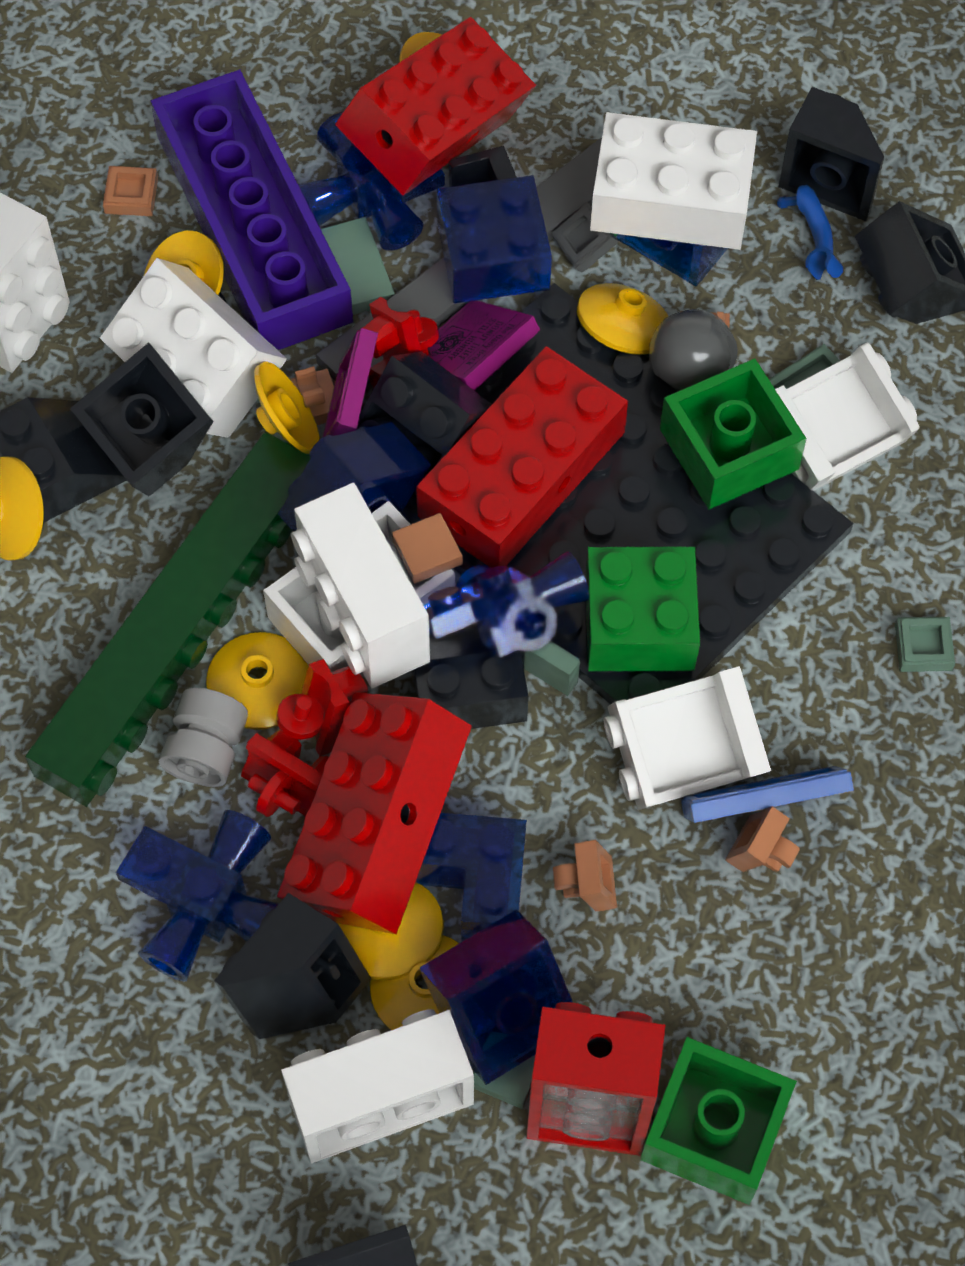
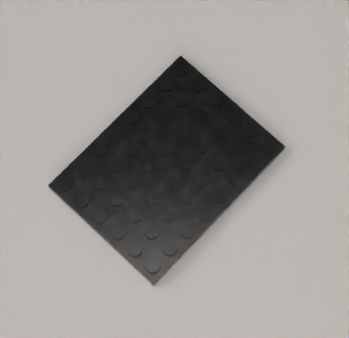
[345,283,854,705]

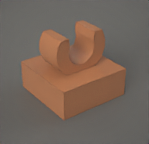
[290,366,334,425]
[725,806,800,872]
[553,839,617,911]

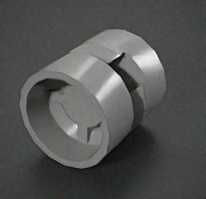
[158,688,249,787]

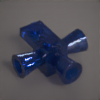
[298,111,445,251]
[423,551,589,657]
[116,810,279,982]

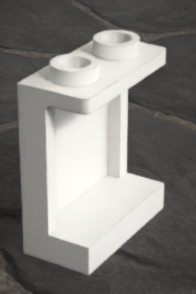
[775,342,919,491]
[603,666,771,810]

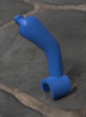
[777,185,843,280]

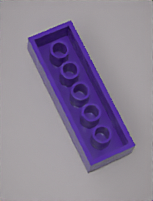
[150,69,353,350]

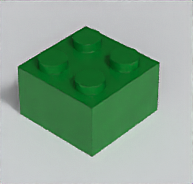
[660,358,807,509]
[585,547,700,671]
[640,1037,797,1205]

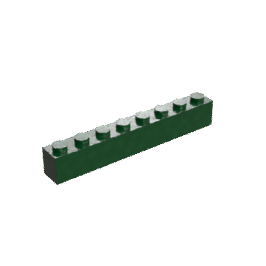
[25,432,321,807]

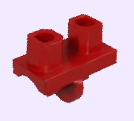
[358,297,439,388]
[276,659,368,757]
[241,729,329,817]

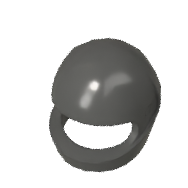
[649,309,738,391]

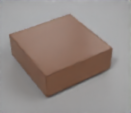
[103,166,158,216]
[392,513,463,584]

